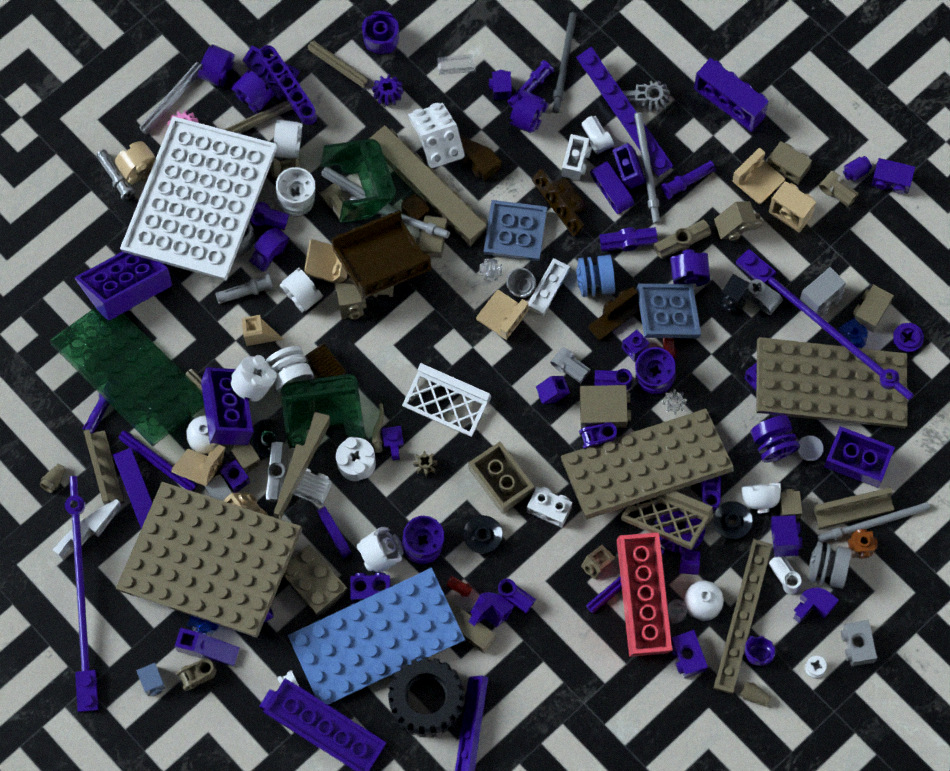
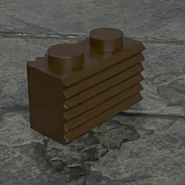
[305,343,347,389]

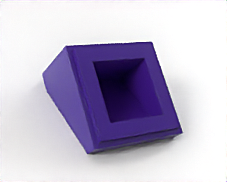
[679,551,700,575]

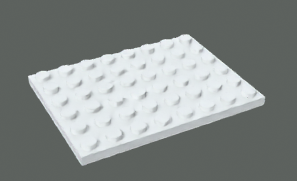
[120,116,278,281]

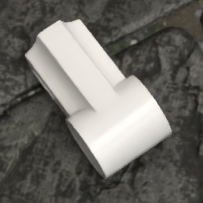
[582,116,614,154]
[769,556,801,594]

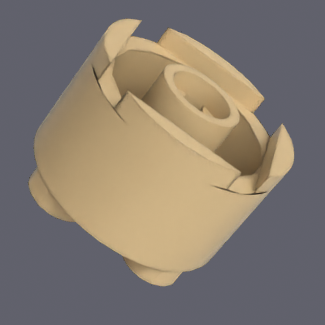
[115,141,156,185]

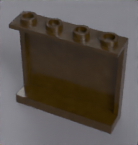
[332,210,431,298]

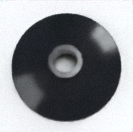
[250,419,285,458]
[713,501,752,539]
[463,515,502,554]

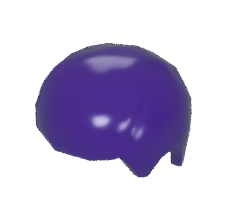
[745,636,775,666]

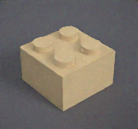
[769,181,816,233]

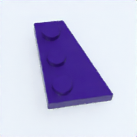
[242,46,299,103]

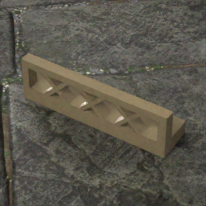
[84,429,125,505]
[813,487,895,530]

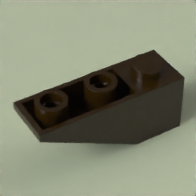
[459,135,502,181]

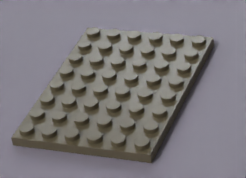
[115,482,303,638]

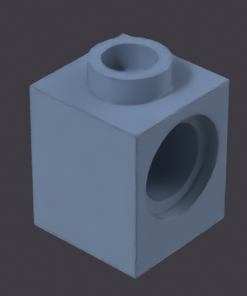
[136,663,166,696]

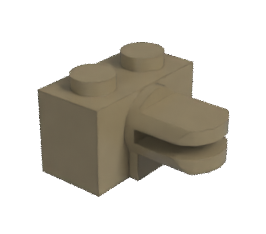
[714,201,763,241]

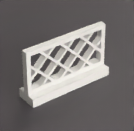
[402,363,492,437]

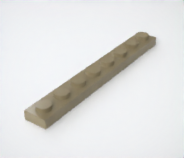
[713,539,772,694]

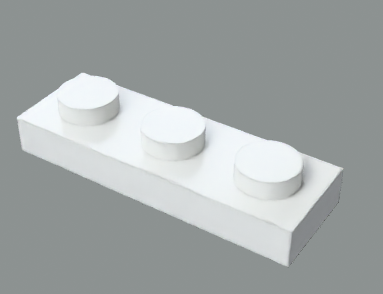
[528,258,570,316]

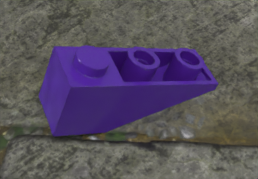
[175,628,240,667]

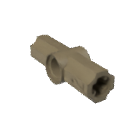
[654,219,711,259]

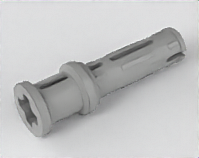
[96,149,136,200]
[215,273,274,304]

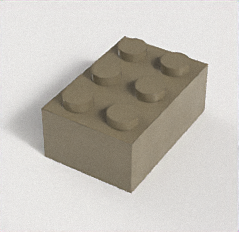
[468,441,534,515]
[283,545,348,618]

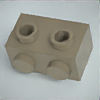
[336,285,367,319]

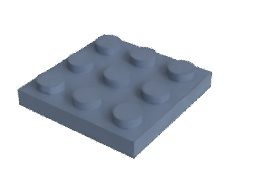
[484,200,547,261]
[636,284,701,338]

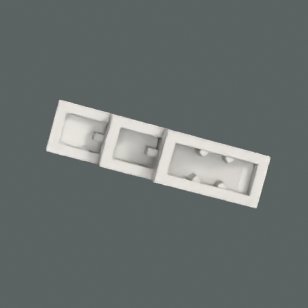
[53,499,122,559]

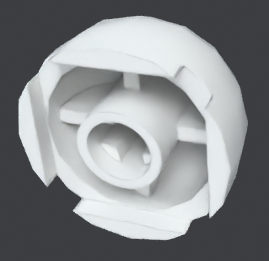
[186,415,222,455]
[742,483,781,513]
[684,580,724,621]

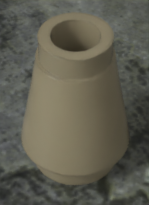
[40,463,66,493]
[739,681,771,707]

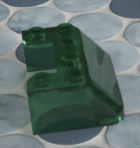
[281,374,366,449]

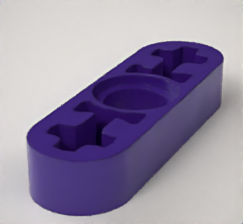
[316,506,352,559]

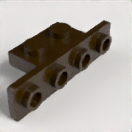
[532,169,587,236]
[588,283,648,341]

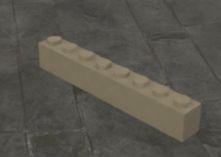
[368,125,487,246]

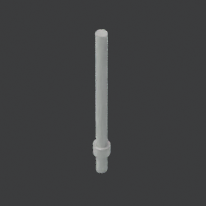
[634,112,660,223]
[349,196,450,238]
[817,502,930,542]

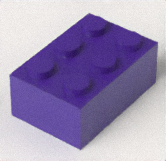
[824,426,895,488]

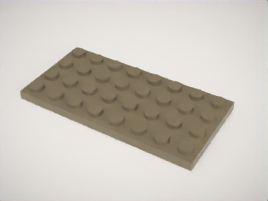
[756,337,907,429]
[561,409,734,520]

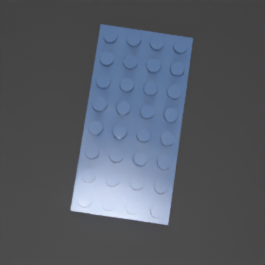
[288,568,465,705]

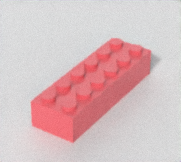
[617,532,672,657]

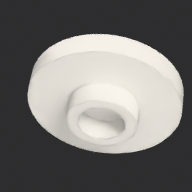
[797,436,823,461]

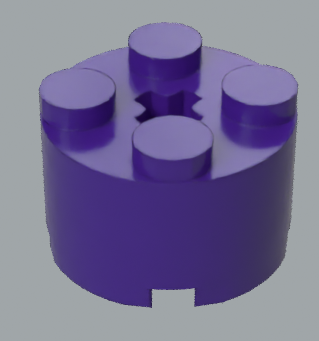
[362,11,400,54]
[198,44,235,87]
[231,70,275,114]
[509,90,549,133]
[670,250,710,287]

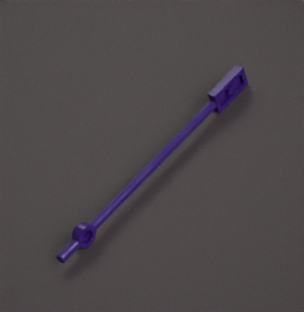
[736,249,914,400]
[65,476,99,712]

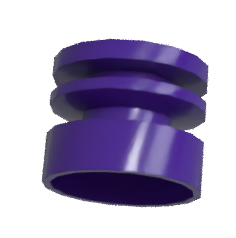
[635,347,675,394]
[750,415,800,463]
[402,516,444,564]

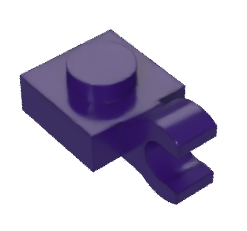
[382,426,404,461]

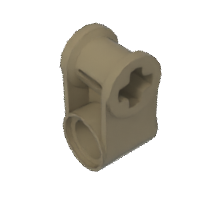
[176,658,217,691]

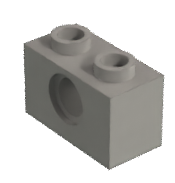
[841,620,877,666]

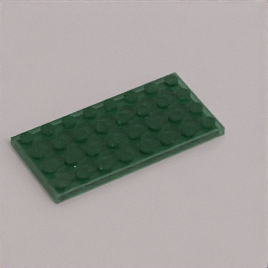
[50,307,204,447]

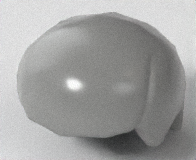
[506,268,536,298]

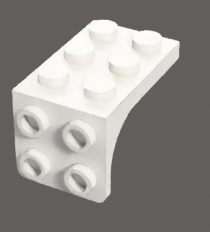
[408,103,464,168]

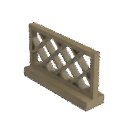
[621,491,713,550]

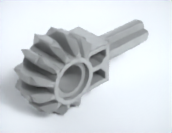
[622,80,670,112]

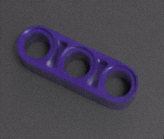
[590,162,635,214]

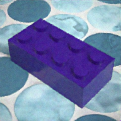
[694,58,769,132]
[201,367,253,445]

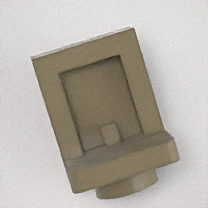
[270,158,300,179]

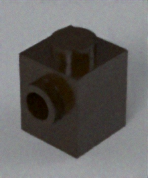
[401,194,430,221]

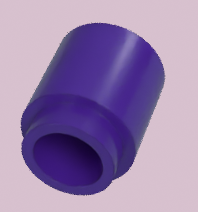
[843,156,872,182]

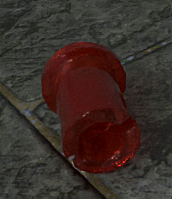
[662,338,677,358]
[446,576,473,597]

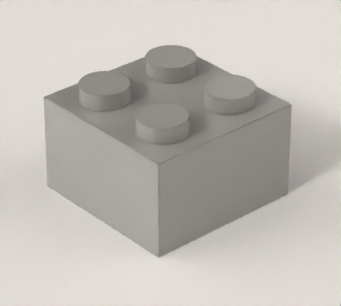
[800,267,846,317]

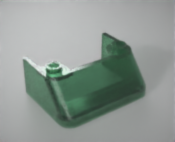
[321,139,396,223]

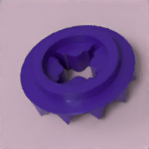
[893,323,924,353]

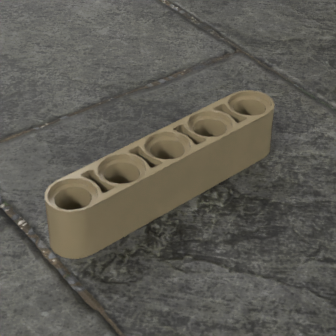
[446,597,497,653]

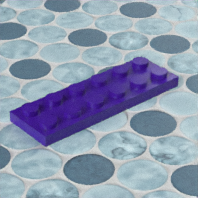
[263,678,386,771]

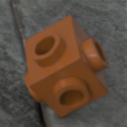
[848,529,877,559]

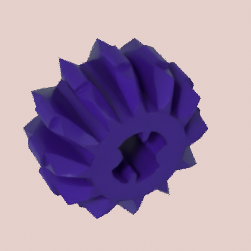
[372,74,404,107]

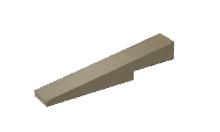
[274,412,330,519]

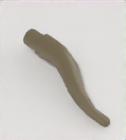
[372,403,384,453]

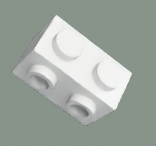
[562,134,592,181]
[527,487,572,528]

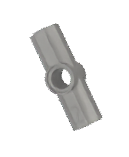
[266,442,289,502]

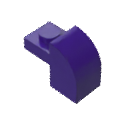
[249,228,290,272]
[793,587,839,623]
[468,592,514,627]

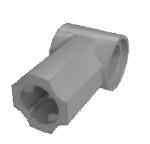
[550,347,591,384]

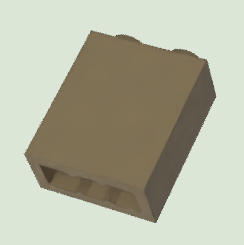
[580,385,631,429]

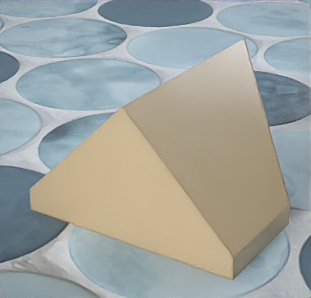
[242,315,283,346]

